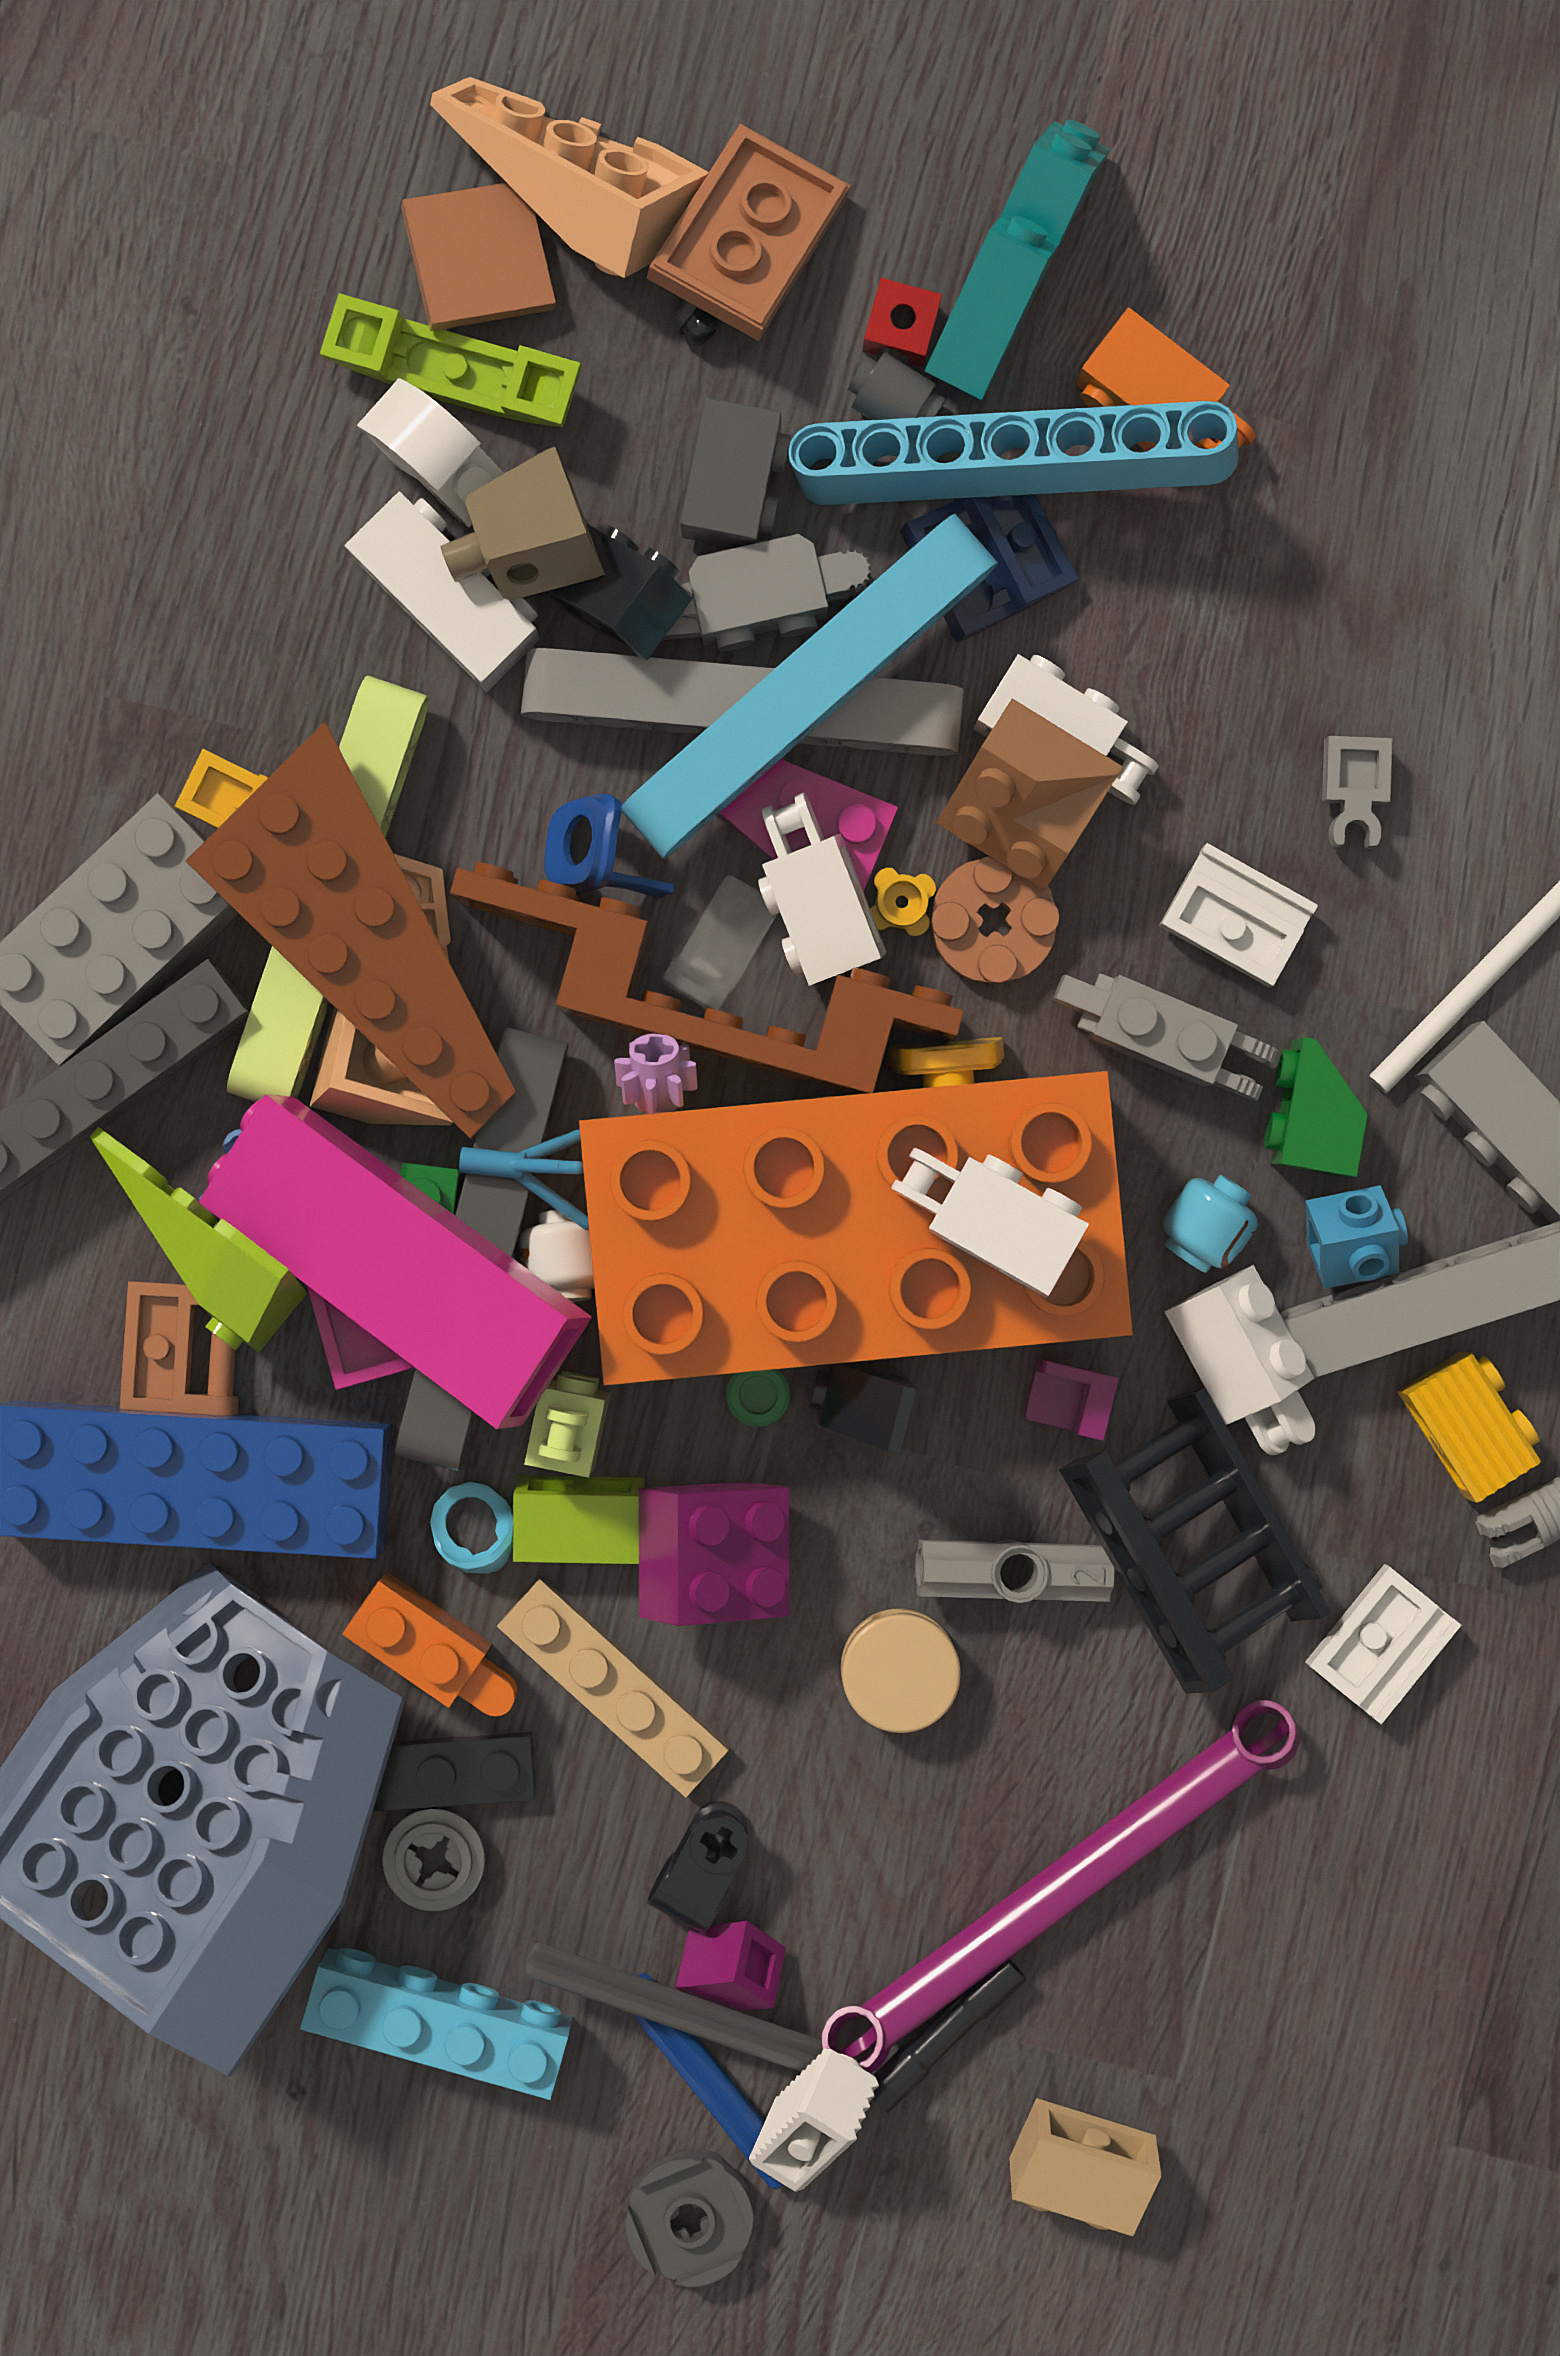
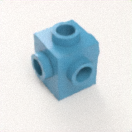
[1306,1185,1408,1289]

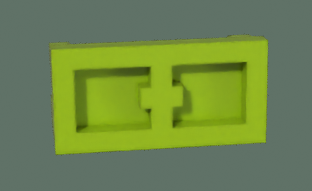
[513,1475,645,1564]

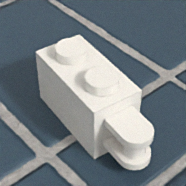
[973,654,1159,805]
[758,792,887,986]
[891,1147,1089,1298]
[1165,1265,1315,1456]

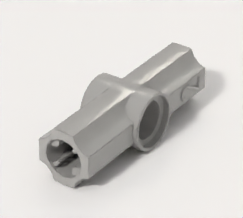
[915,1539,1115,1603]

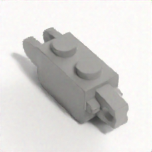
[663,534,871,651]
[1052,973,1278,1101]

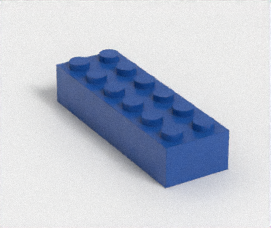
[0,1400,393,1559]

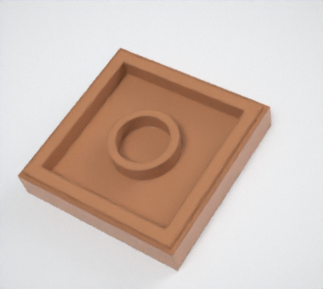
[401,183,556,331]

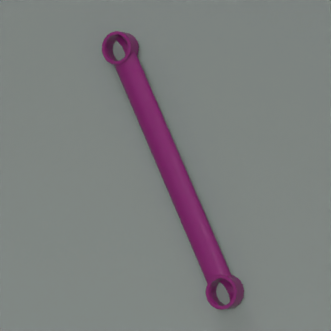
[822,1700,1300,2073]

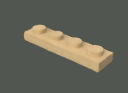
[497,1576,729,1798]

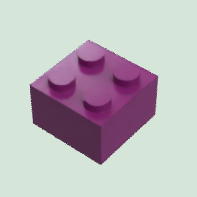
[639,1481,790,1626]

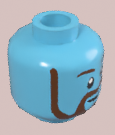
[1162,1174,1258,1273]

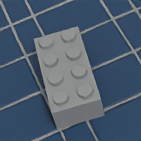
[0,793,238,1066]

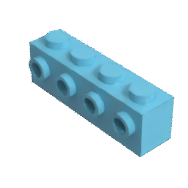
[300,1948,573,2100]

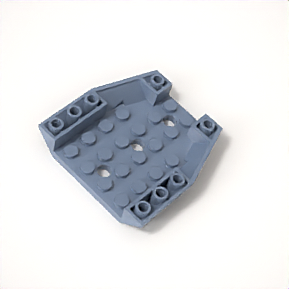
[0,1562,406,2077]

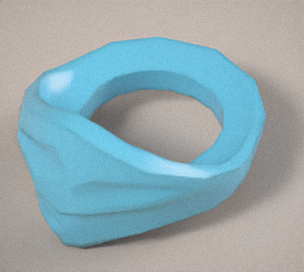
[430,1482,513,1574]

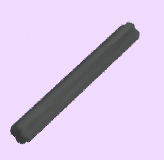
[523,1943,823,2072]

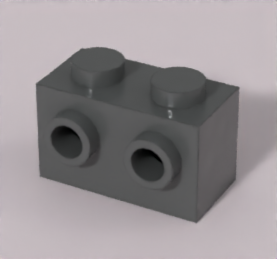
[680,397,792,548]

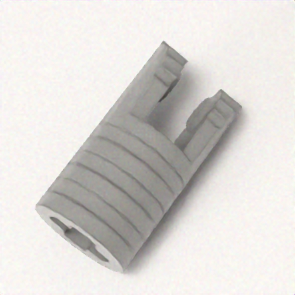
[1475,1477,1560,1568]

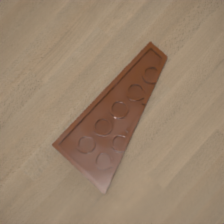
[185,722,516,1138]

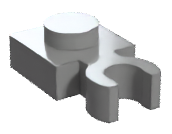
[1322,736,1392,849]

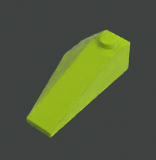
[90,1127,307,1353]

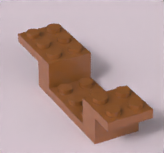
[450,862,964,1095]

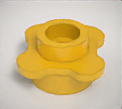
[870,868,936,936]

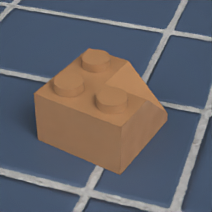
[936,698,1123,890]

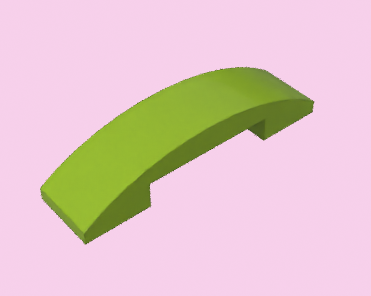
[320,293,582,428]

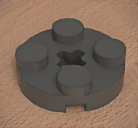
[625,2150,754,2287]

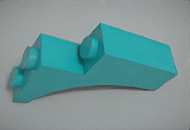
[925,120,1111,400]

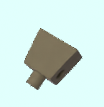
[440,447,605,600]

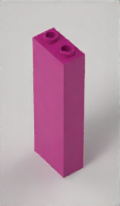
[199,1094,592,1429]

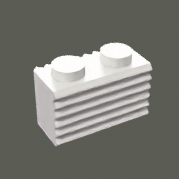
[749,2049,879,2192]

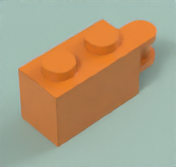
[1075,307,1256,451]
[342,1572,518,1716]

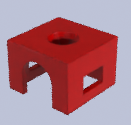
[862,278,942,368]

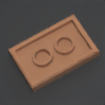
[647,124,851,341]

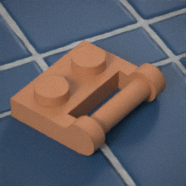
[120,1281,239,1416]

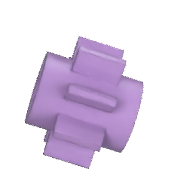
[614,1033,698,1114]

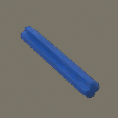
[632,1973,784,2190]

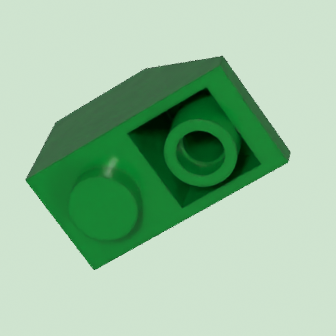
[1264,1037,1368,1178]

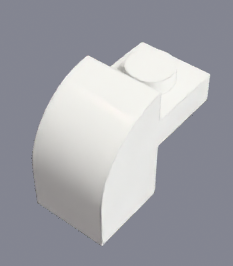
[357,378,504,528]

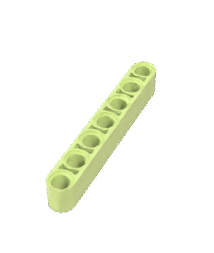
[227,676,429,1102]

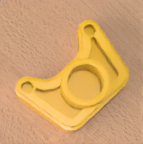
[886,1037,1005,1088]

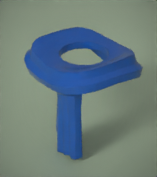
[544,794,674,898]

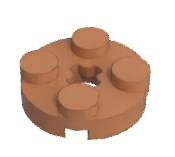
[930,856,1059,984]

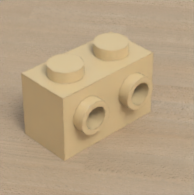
[1009,2098,1162,2236]

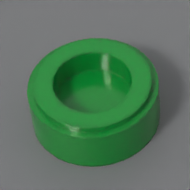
[726,1369,790,1427]

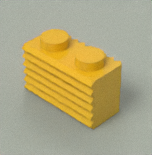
[1397,1351,1541,1503]

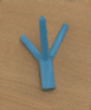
[459,1129,589,1230]

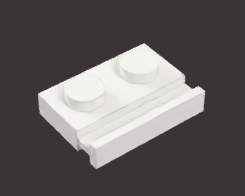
[1159,843,1318,987]
[1305,1564,1461,1724]

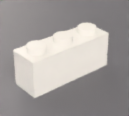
[344,491,540,693]

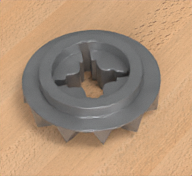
[382,1807,486,1911]

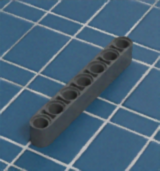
[395,1027,569,1471]

